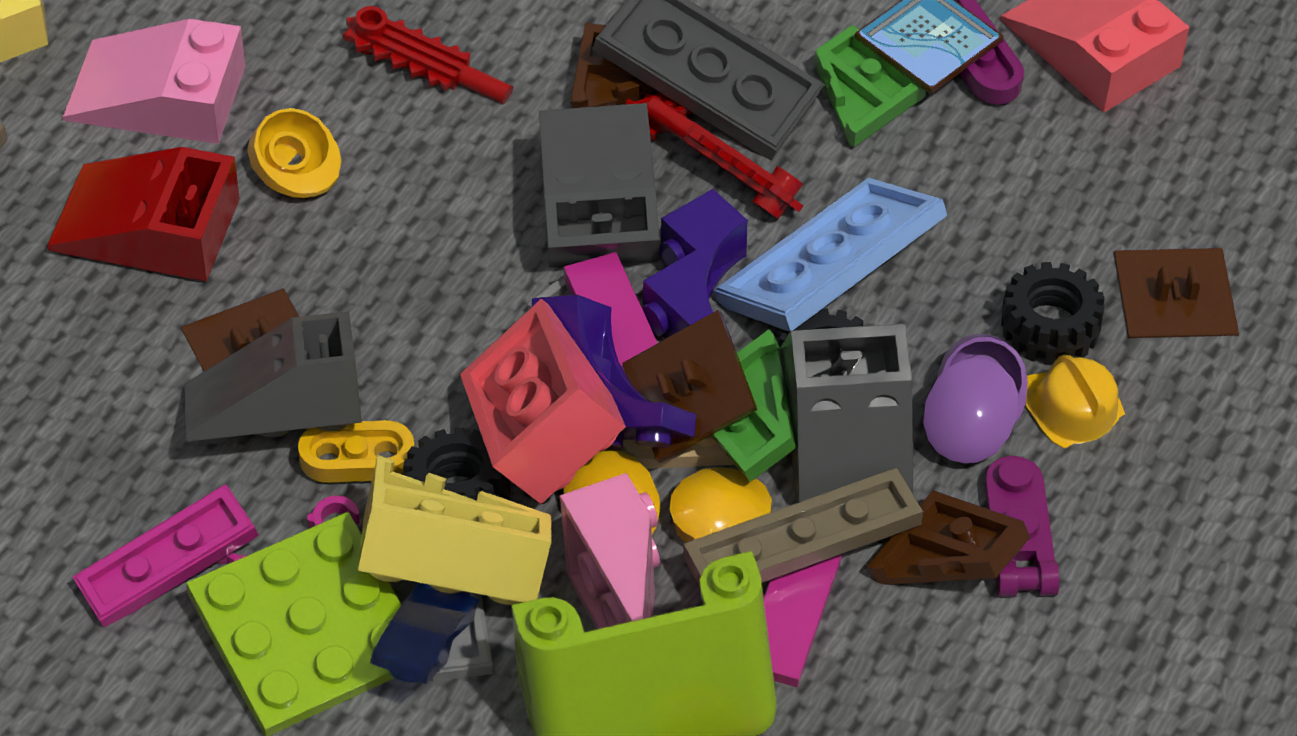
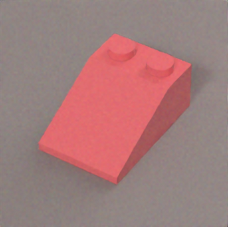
[1000,0,1190,112]
[460,299,626,504]

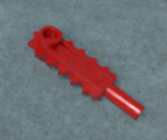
[343,6,513,105]
[647,96,804,220]

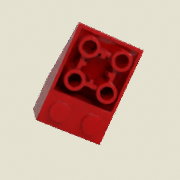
[47,147,240,282]

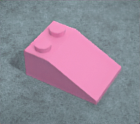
[63,19,245,144]
[560,473,660,629]

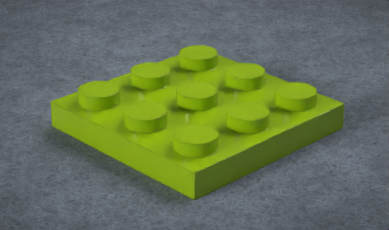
[186,512,430,736]

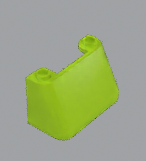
[512,551,776,736]

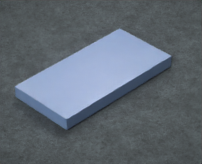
[714,177,948,332]

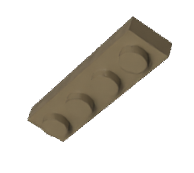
[683,468,923,588]

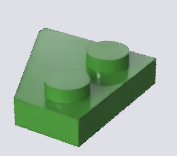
[814,24,926,147]
[711,329,796,482]

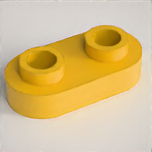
[298,420,415,483]

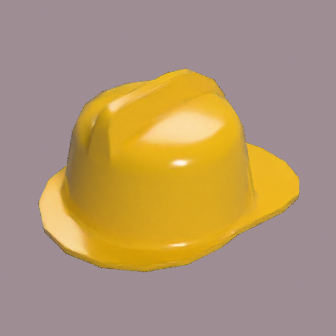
[1025,355,1125,448]

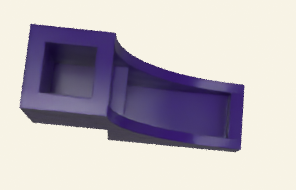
[642,189,748,339]
[531,295,696,449]

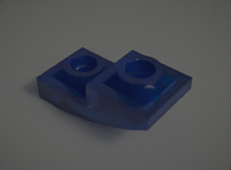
[370,583,479,684]

